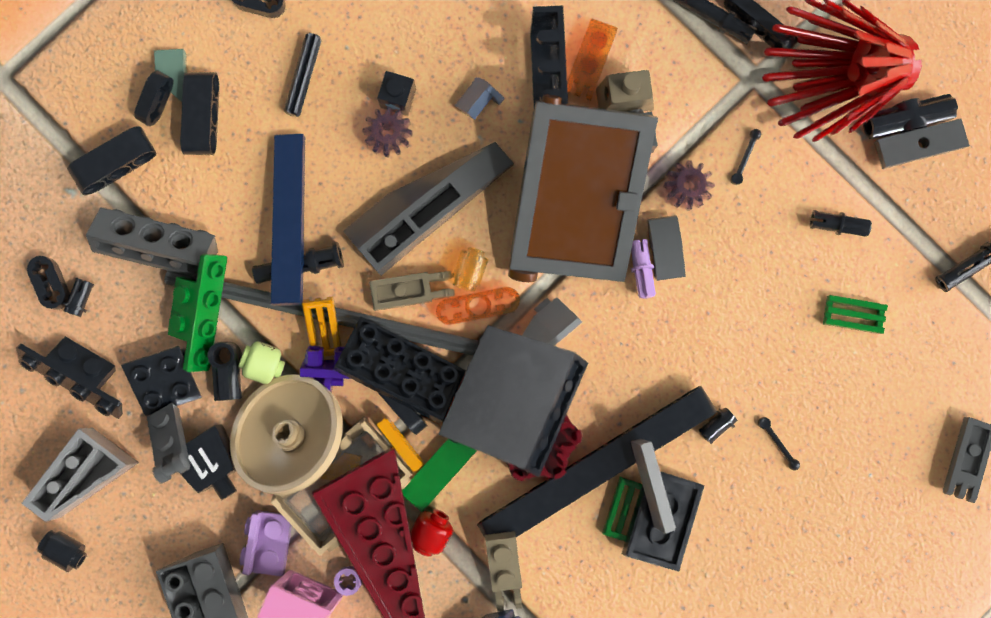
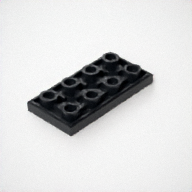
[333,316,466,424]

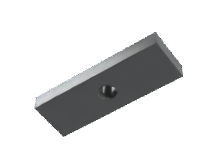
[874,118,970,169]

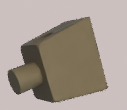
[596,70,654,112]

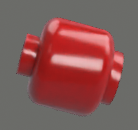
[410,509,453,557]

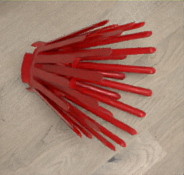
[762,0,922,142]

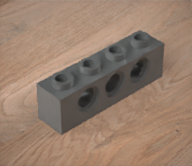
[86,207,218,278]

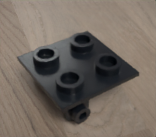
[121,346,202,416]

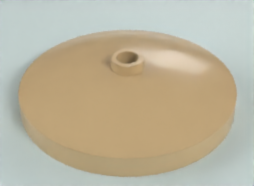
[230,374,343,495]

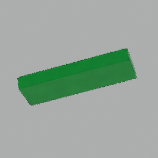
[402,439,477,512]

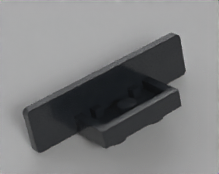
[16,336,123,419]

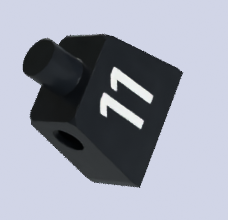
[181,424,237,501]

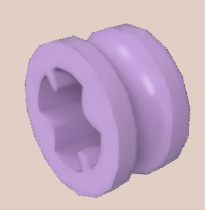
[334,566,362,596]

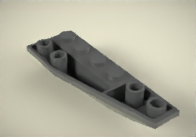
[343,142,514,276]
[156,543,248,618]

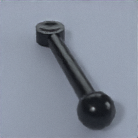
[731,129,762,185]
[758,417,800,471]

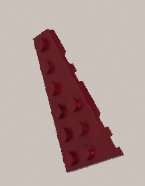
[312,446,425,618]

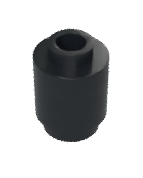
[37,530,87,572]

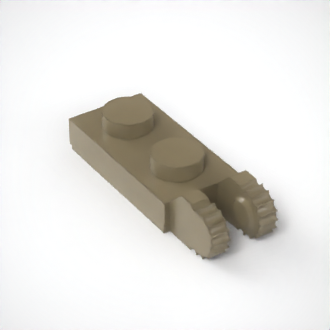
[369,271,455,311]
[485,531,523,612]

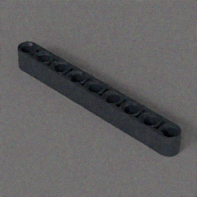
[477,386,717,538]

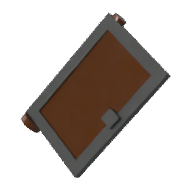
[508,94,658,283]

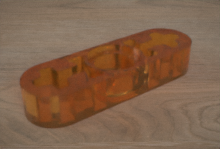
[436,287,520,326]

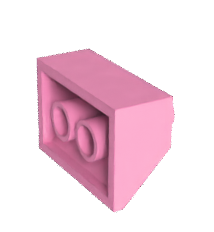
[257,570,343,618]

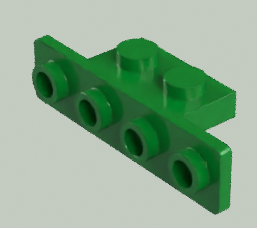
[168,254,227,372]

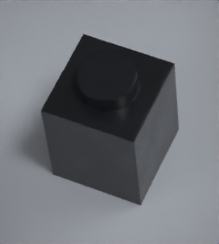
[377,71,416,116]

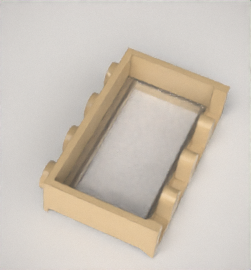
[271,417,412,555]

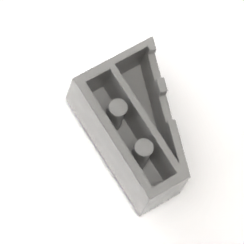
[21,428,139,522]

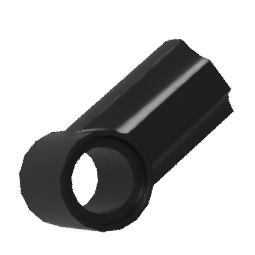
[208,342,242,401]

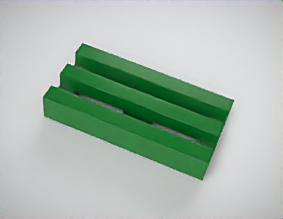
[823,295,888,334]
[602,476,642,542]

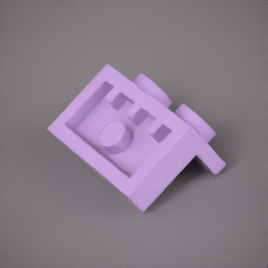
[240,510,292,577]

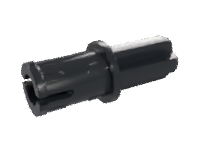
[810,210,872,237]

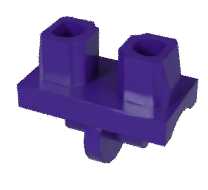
[300,346,351,392]

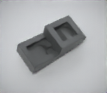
[647,215,686,281]

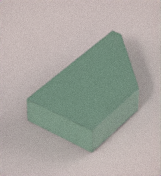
[154,49,187,102]

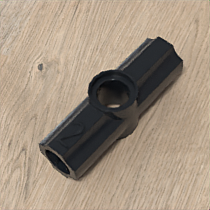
[863,94,958,139]

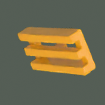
[302,296,342,356]
[377,418,424,472]

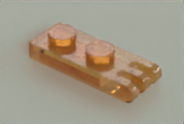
[567,18,618,101]

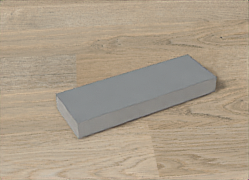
[631,439,676,534]

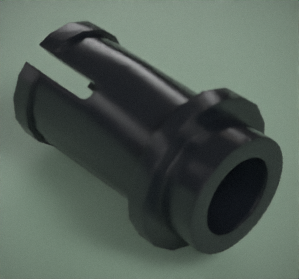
[63,278,94,317]
[699,407,738,444]

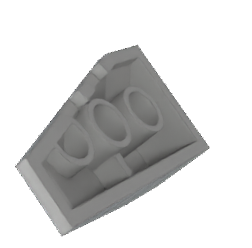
[522,297,582,346]

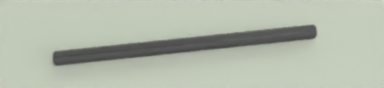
[164,270,479,356]

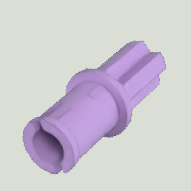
[631,239,656,299]

